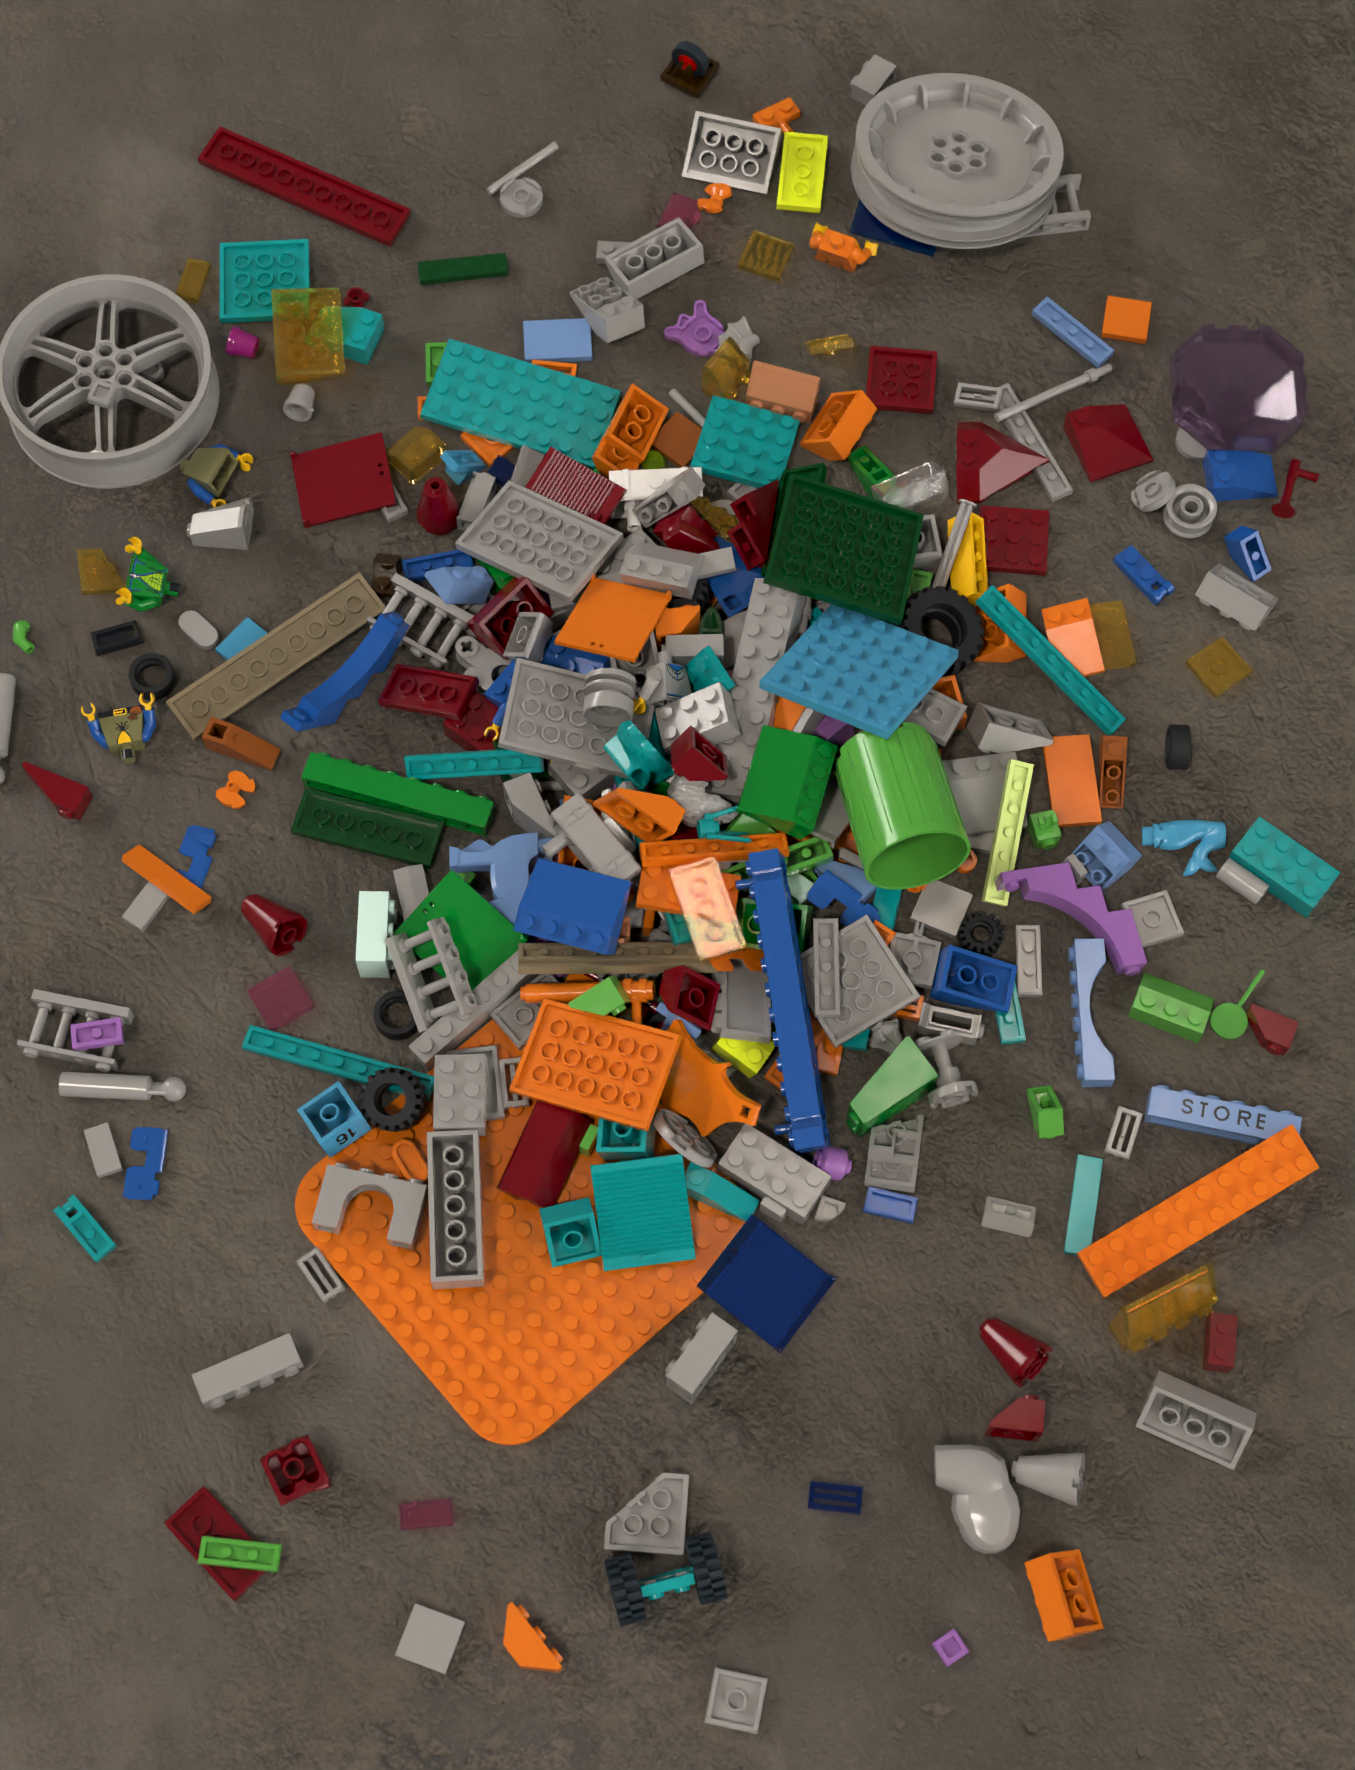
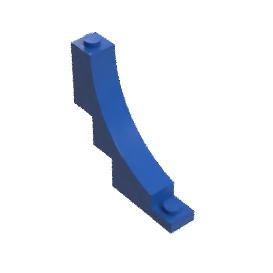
[280,612,410,732]

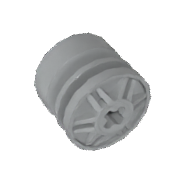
[582,668,636,728]

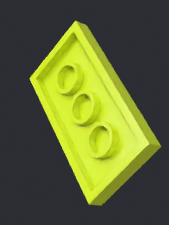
[776,132,828,213]

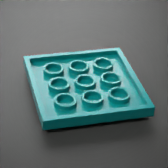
[220,239,310,323]
[690,395,800,488]

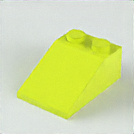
[710,1004,776,1078]

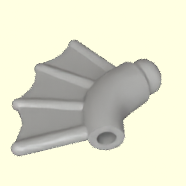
[715,316,760,367]

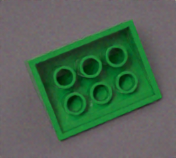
[736,725,838,840]

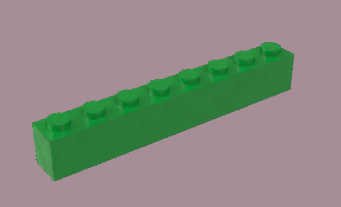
[301,752,495,837]

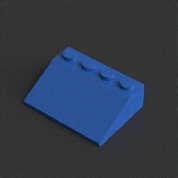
[513,858,632,955]

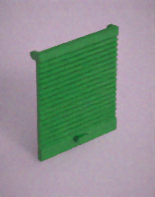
[393,869,529,990]

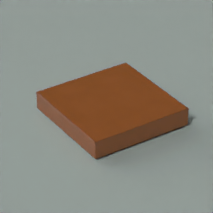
[651,411,702,468]

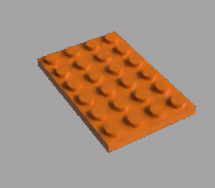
[509,998,682,1132]

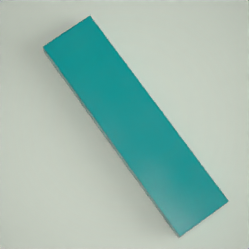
[1063,1154,1103,1256]

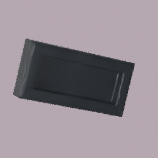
[90,620,143,656]

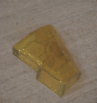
[690,496,739,544]

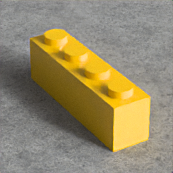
[947,512,988,607]

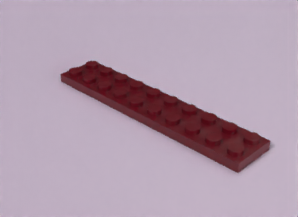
[198,126,411,247]

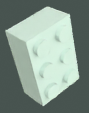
[356,891,397,978]

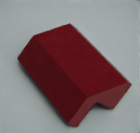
[497,1101,591,1209]

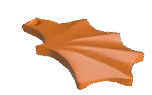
[661,1019,761,1137]

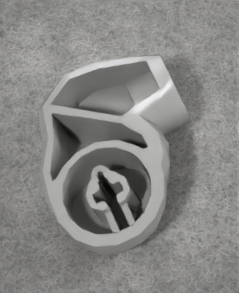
[934,1444,1020,1554]

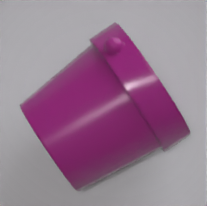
[226,326,260,359]

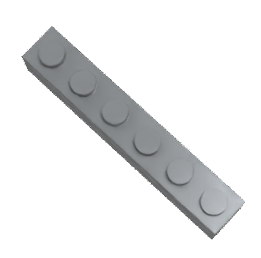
[408,951,539,1072]

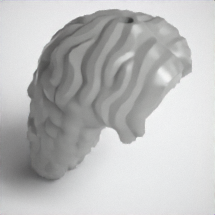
[667,775,739,828]

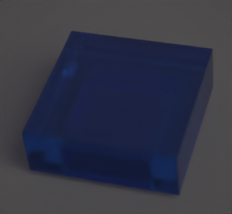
[487,455,515,487]

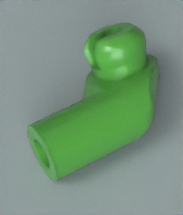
[13,620,35,654]

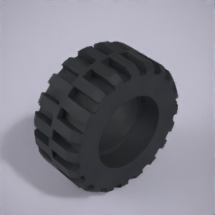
[892,586,984,677]

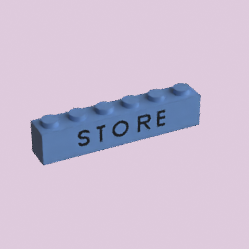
[1144,1085,1302,1145]

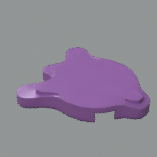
[664,300,724,357]

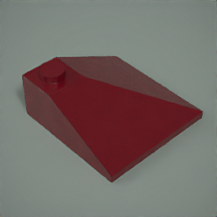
[1063,404,1153,483]

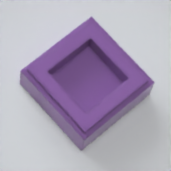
[932,1629,970,1667]

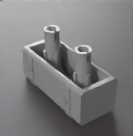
[541,792,641,883]

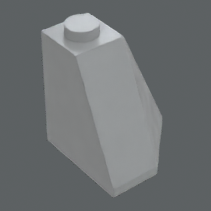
[187,498,254,550]

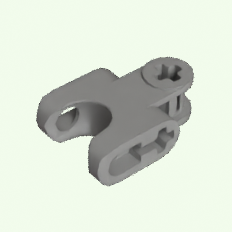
[455,636,512,698]

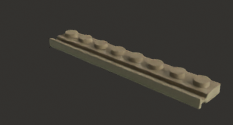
[518,942,719,974]

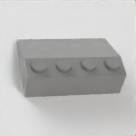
[682,111,783,195]
[942,752,1028,836]

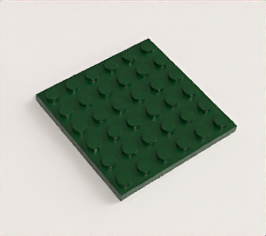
[763,473,924,625]

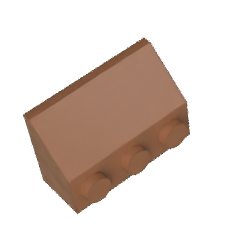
[746,360,820,424]

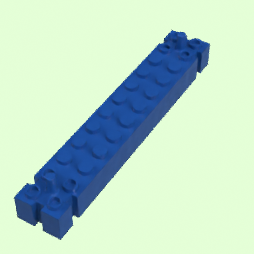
[736,848,831,1154]

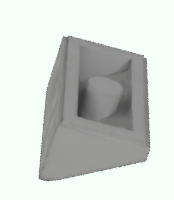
[981,1196,1037,1237]

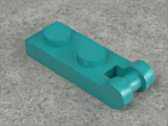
[53,1194,117,1263]

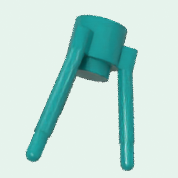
[697,806,751,843]

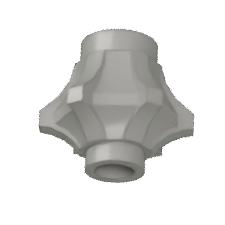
[869,1018,903,1055]

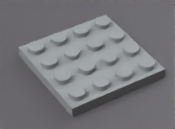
[800,915,920,1049]

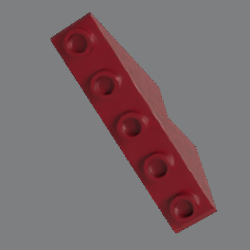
[727,480,779,571]

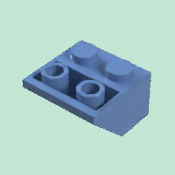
[1071,821,1142,892]

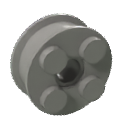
[1163,484,1217,539]

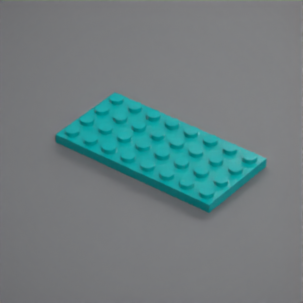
[420,338,621,470]

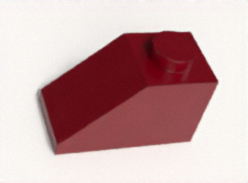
[1246,1004,1299,1056]

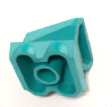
[603,720,669,791]

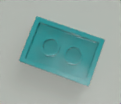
[684,645,735,693]

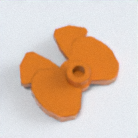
[697,183,732,214]
[216,770,256,809]

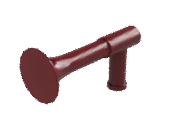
[1271,459,1319,518]

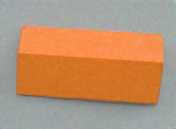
[592,383,669,480]

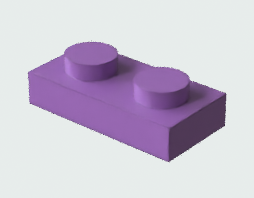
[70,1017,124,1051]

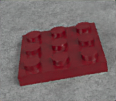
[866,346,937,414]
[979,505,1049,576]

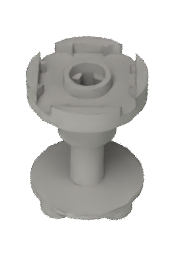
[916,1029,979,1109]

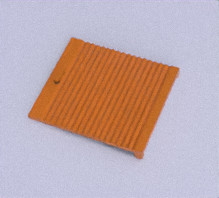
[554,574,672,663]

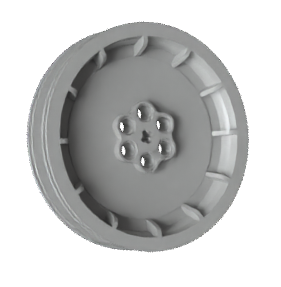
[851,73,1064,249]

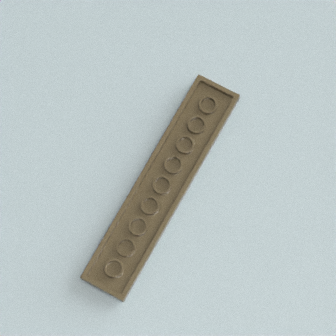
[166,572,386,741]

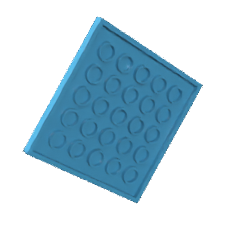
[759,604,959,739]

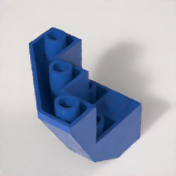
[707,536,763,618]

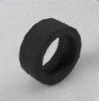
[128,653,176,700]
[1165,724,1191,770]
[373,990,418,1041]

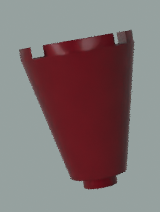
[416,477,461,535]
[241,894,308,956]
[979,1318,1052,1388]

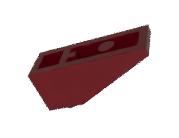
[22,761,93,821]

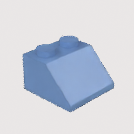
[424,566,494,604]

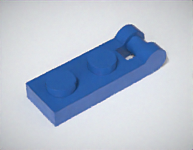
[1113,545,1174,605]

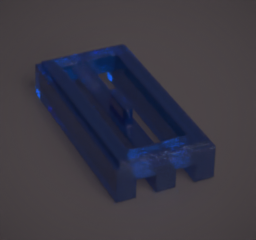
[807,1481,863,1515]

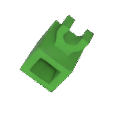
[1027,810,1061,850]

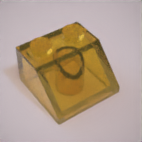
[702,336,751,400]
[386,426,445,484]

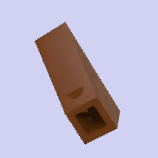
[202,717,281,771]
[1098,734,1128,809]

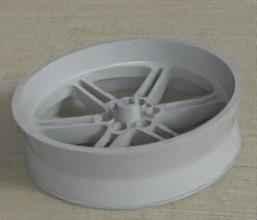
[0,274,220,489]

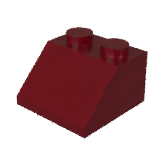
[671,726,728,781]
[659,965,721,1031]
[984,1395,1045,1442]

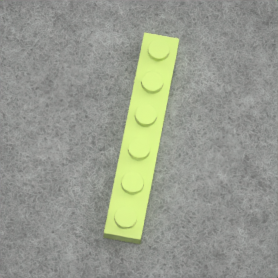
[982,759,1034,907]

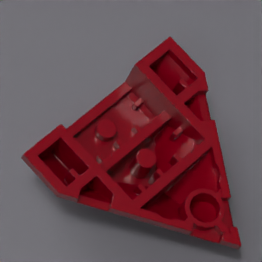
[956,422,1049,504]

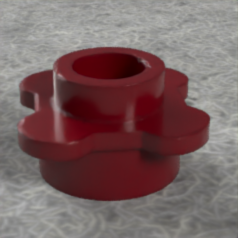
[343,287,370,308]

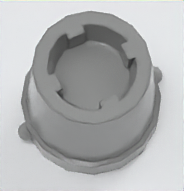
[282,384,315,422]

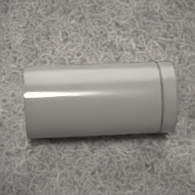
[1216,858,1270,905]

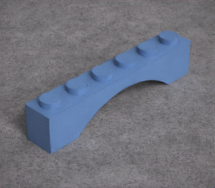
[1068,938,1115,1087]

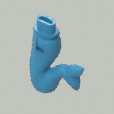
[1142,820,1226,876]

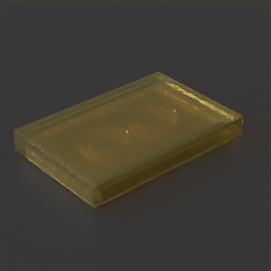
[1090,600,1136,670]

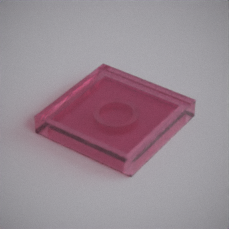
[246,966,315,1031]

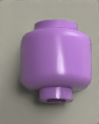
[813,1146,852,1181]

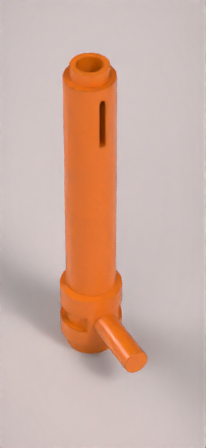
[520,978,656,1024]

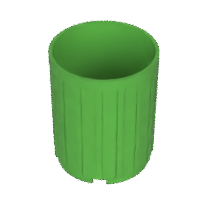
[835,722,971,890]

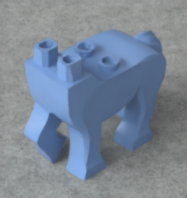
[449,832,553,943]

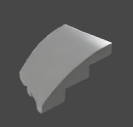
[864,1115,924,1193]

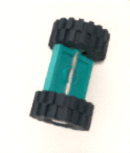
[604,1532,728,1627]

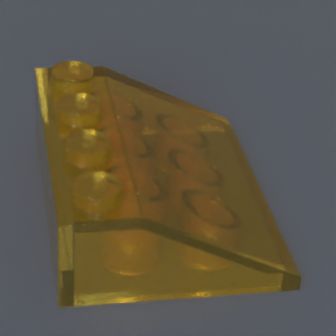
[271,288,345,385]
[1108,1262,1217,1353]

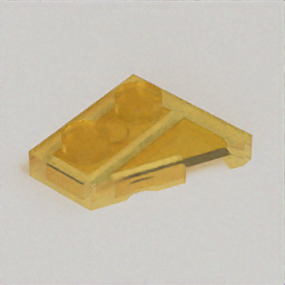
[77,548,126,595]

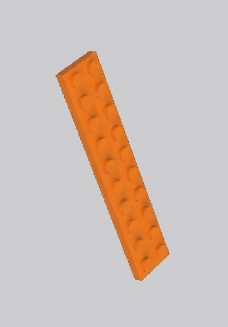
[1076,1124,1320,1298]

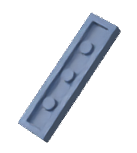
[1031,297,1114,368]

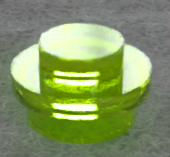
[642,451,664,469]

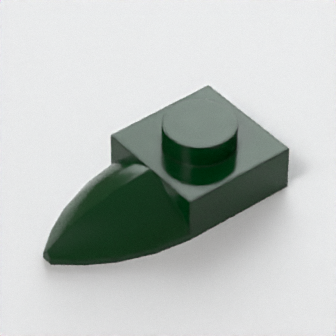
[699,606,722,634]

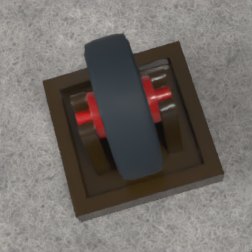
[661,41,720,99]

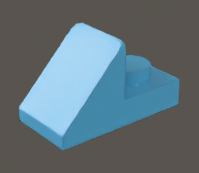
[440,450,486,485]

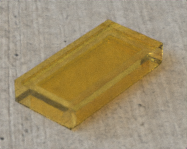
[175,258,211,303]

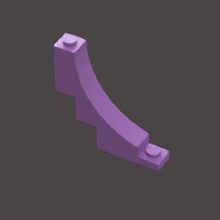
[995,862,1147,976]

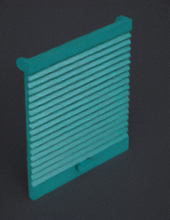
[590,1153,696,1271]

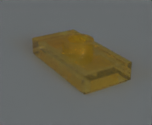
[805,334,854,355]

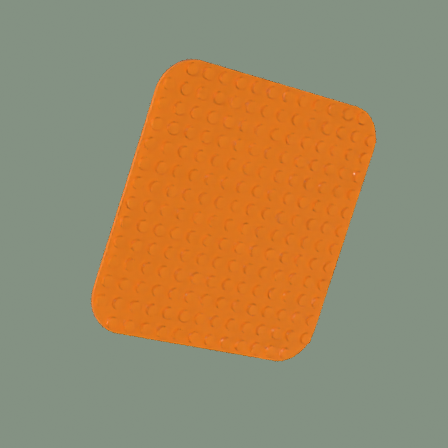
[295,1020,755,1445]

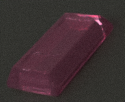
[399,1498,454,1531]

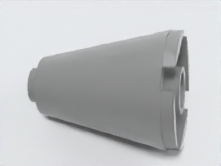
[1011,1452,1085,1506]

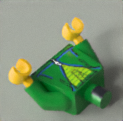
[116,537,180,612]

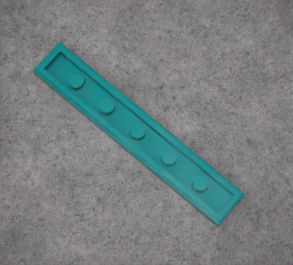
[404,749,544,779]

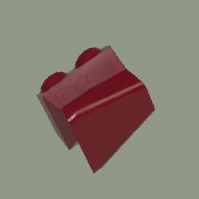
[653,505,719,554]
[260,1434,332,1506]

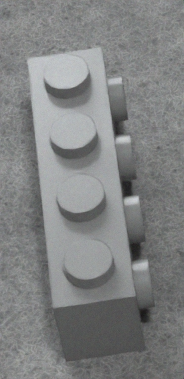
[192,1333,304,1409]

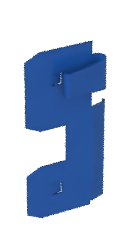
[175,825,217,889]
[807,870,881,926]
[123,1127,168,1200]

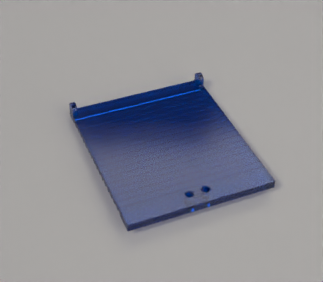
[696,1214,836,1353]

